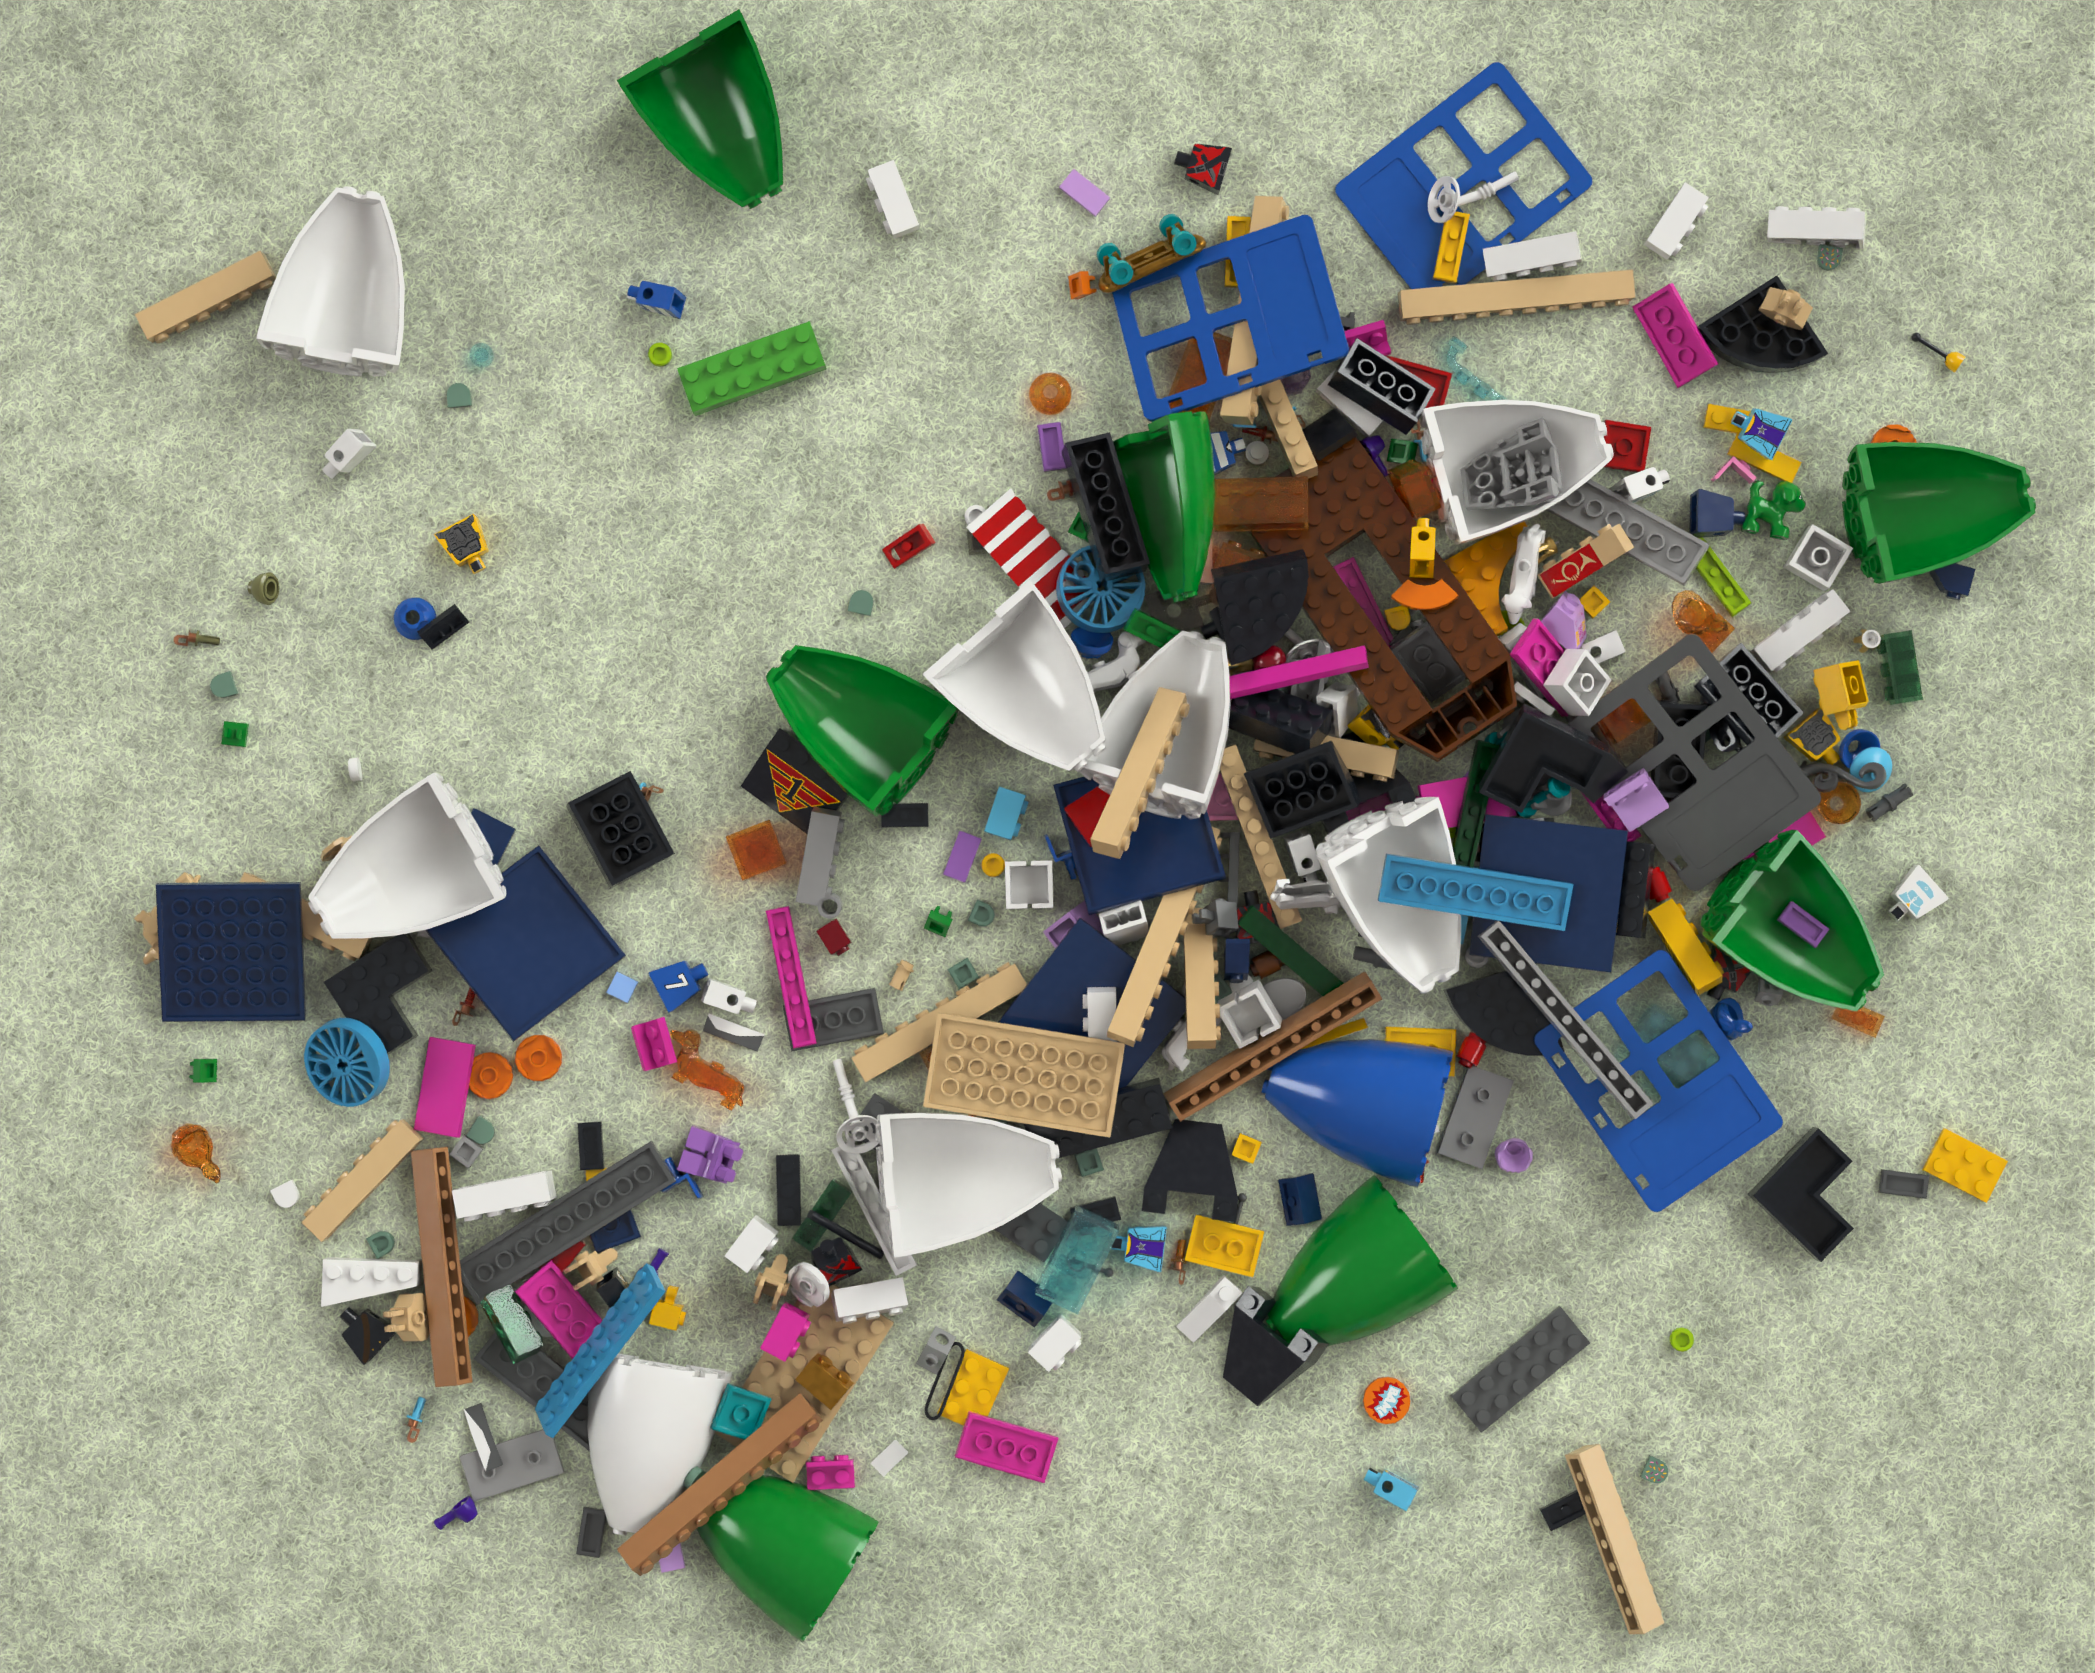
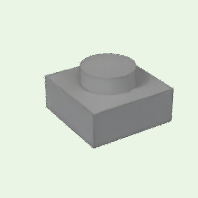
[449,1135,483,1168]

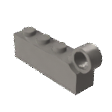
[796,807,845,919]

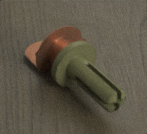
[174,630,220,646]

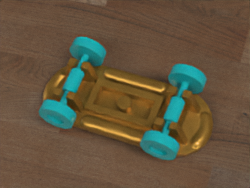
[1097,214,1206,293]

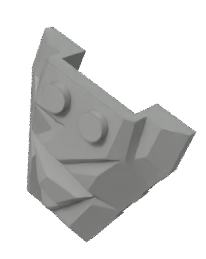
[1461,418,1563,510]

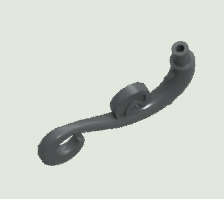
[1799,761,1886,793]

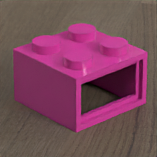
[760,1302,812,1362]

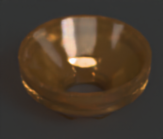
[1029,373,1072,415]
[1817,782,1861,824]

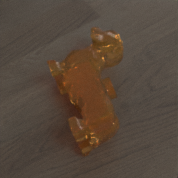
[670,1029,744,1111]

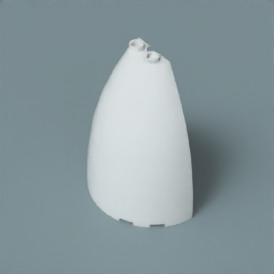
[256,186,405,377]
[1421,400,1614,545]
[923,580,1106,772]
[1080,630,1230,819]
[308,773,506,939]
[1316,797,1461,993]
[876,1113,1062,1258]
[587,1353,732,1535]

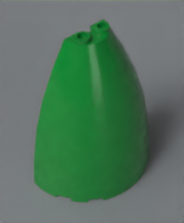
[617,9,783,209]
[1113,411,1215,602]
[1842,442,2036,584]
[766,645,959,817]
[1701,830,1884,1011]
[1266,1175,1458,1346]
[696,1475,879,1642]

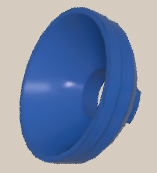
[394,598,437,640]
[1071,627,1113,659]
[1839,729,1880,769]

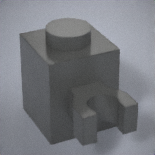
[1192,898,1239,937]

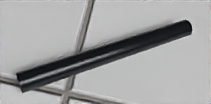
[807,1210,884,1259]

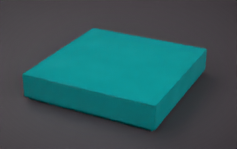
[710,1383,772,1440]

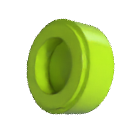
[648,343,672,367]
[1669,1327,1694,1352]

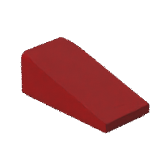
[882,524,936,569]

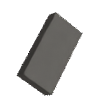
[1879,1169,1929,1199]
[576,1507,606,1558]

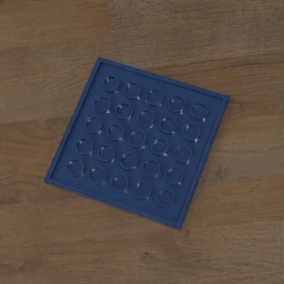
[156,882,306,1022]

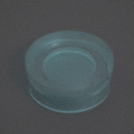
[470,343,494,367]

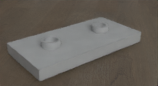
[1437,1066,1514,1169]
[460,1429,565,1501]

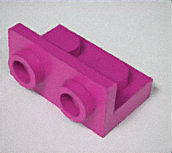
[1344,320,1391,356]
[631,1017,677,1071]
[805,1455,855,1490]

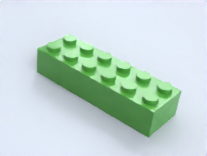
[677,321,827,416]

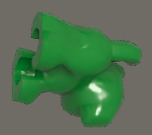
[1741,480,1806,540]

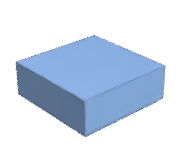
[606,972,638,1003]

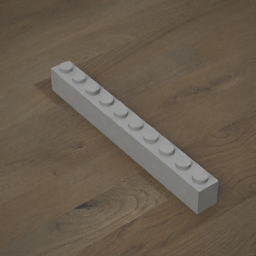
[1478,921,1653,1119]

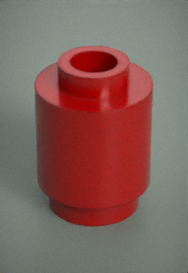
[1650,866,1672,903]
[1456,1032,1487,1069]

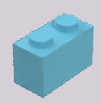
[984,787,1029,840]

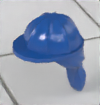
[1709,998,1753,1041]

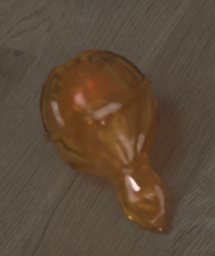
[1672,590,1728,635]
[171,1123,221,1184]

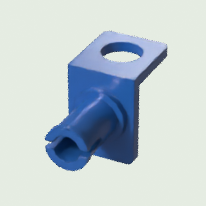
[1044,834,1077,880]
[661,1157,704,1199]

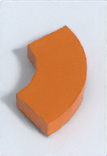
[1391,579,1459,610]

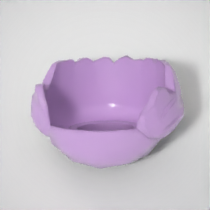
[1495,1138,1533,1173]

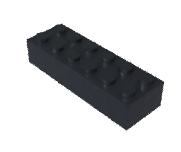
[1062,432,1150,583]
[1024,1078,1172,1158]

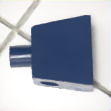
[1689,489,1745,538]

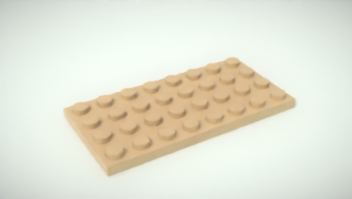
[923,1013,1125,1138]
[715,1284,894,1483]

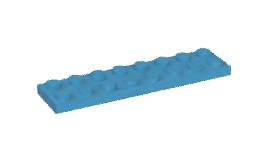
[1377,854,1573,931]
[535,1263,666,1438]

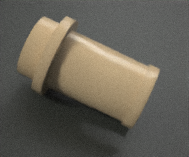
[889,959,914,991]

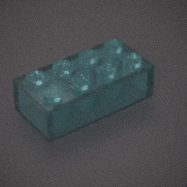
[1633,1004,1719,1086]
[1035,1205,1119,1315]

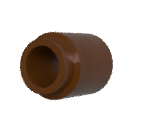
[1249,950,1285,979]

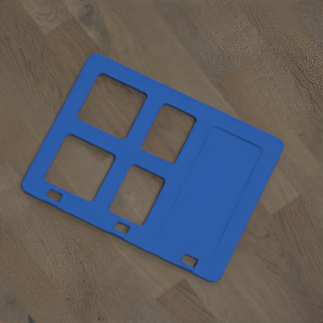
[1335,62,1592,289]
[1112,215,1349,422]
[1534,950,1783,1212]

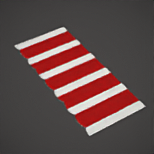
[966,489,1094,628]

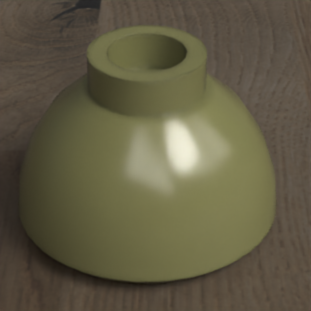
[247,572,279,605]

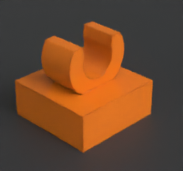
[1068,271,1097,299]

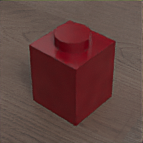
[816,919,852,956]

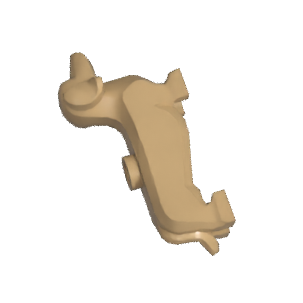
[134,872,201,965]

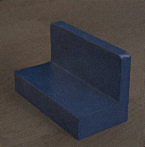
[1278,1173,1322,1226]
[997,1271,1055,1328]

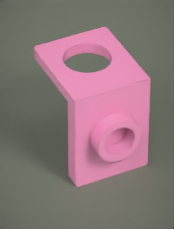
[1711,456,1757,484]

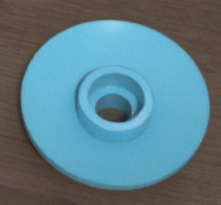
[1849,747,1892,792]

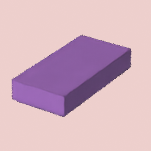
[1037,422,1066,472]
[943,831,982,883]
[1776,901,1829,948]

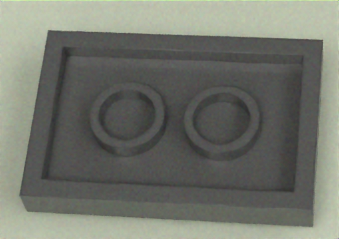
[1390,622,1466,703]

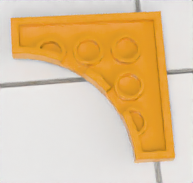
[1444,521,1527,637]

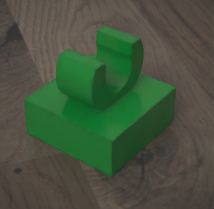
[221,721,249,747]
[924,906,953,937]
[189,1059,217,1083]

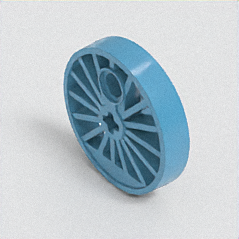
[1056,545,1145,633]
[304,1018,390,1107]

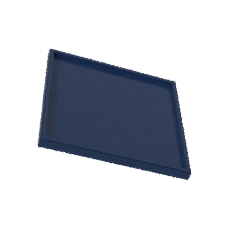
[1053,776,1226,915]
[1469,814,1628,973]
[426,845,626,1042]
[998,918,1186,1088]

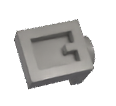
[1755,977,1783,1006]

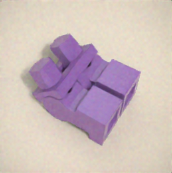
[677,1125,744,1184]

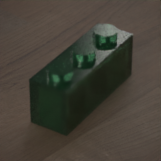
[1877,630,1923,705]
[792,1178,852,1252]
[480,1284,543,1364]

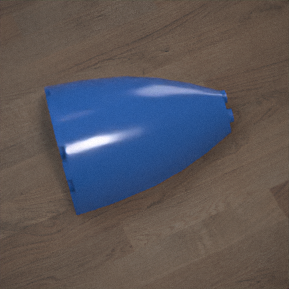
[1261,1039,1453,1188]

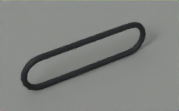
[924,1342,965,1420]

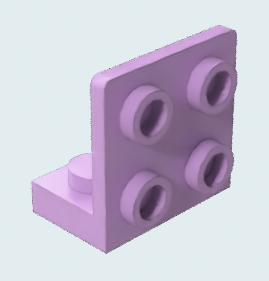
[1604,768,1669,832]

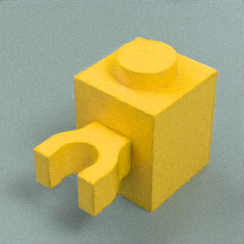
[649,1285,687,1331]

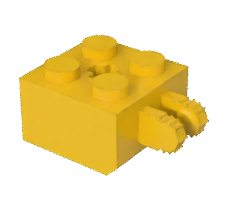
[1813,660,1869,730]

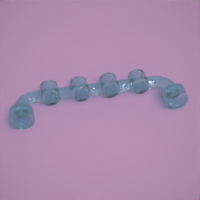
[1446,336,1508,400]

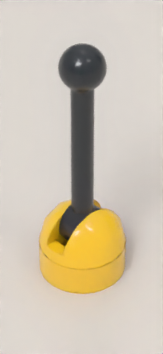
[1911,332,1965,373]

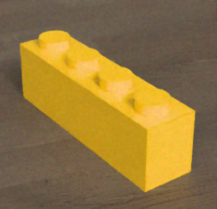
[1648,898,1724,996]

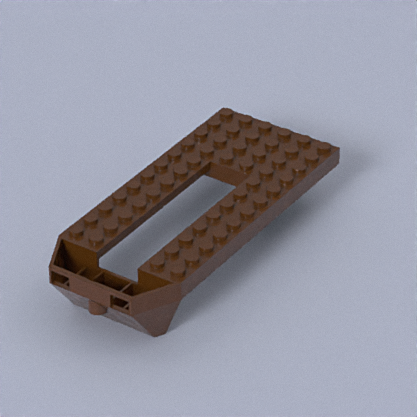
[1233,437,1517,762]

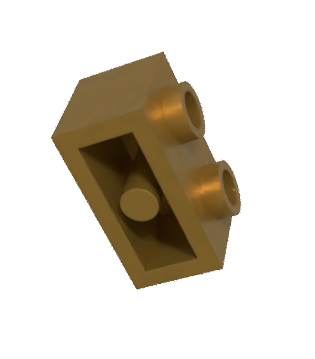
[795,1353,854,1410]

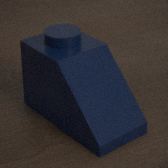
[1929,563,1976,601]
[1224,939,1250,983]

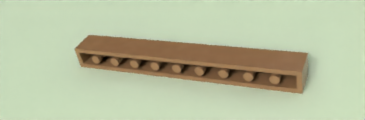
[1164,971,1382,1122]
[411,1147,472,1387]
[617,1393,823,1576]

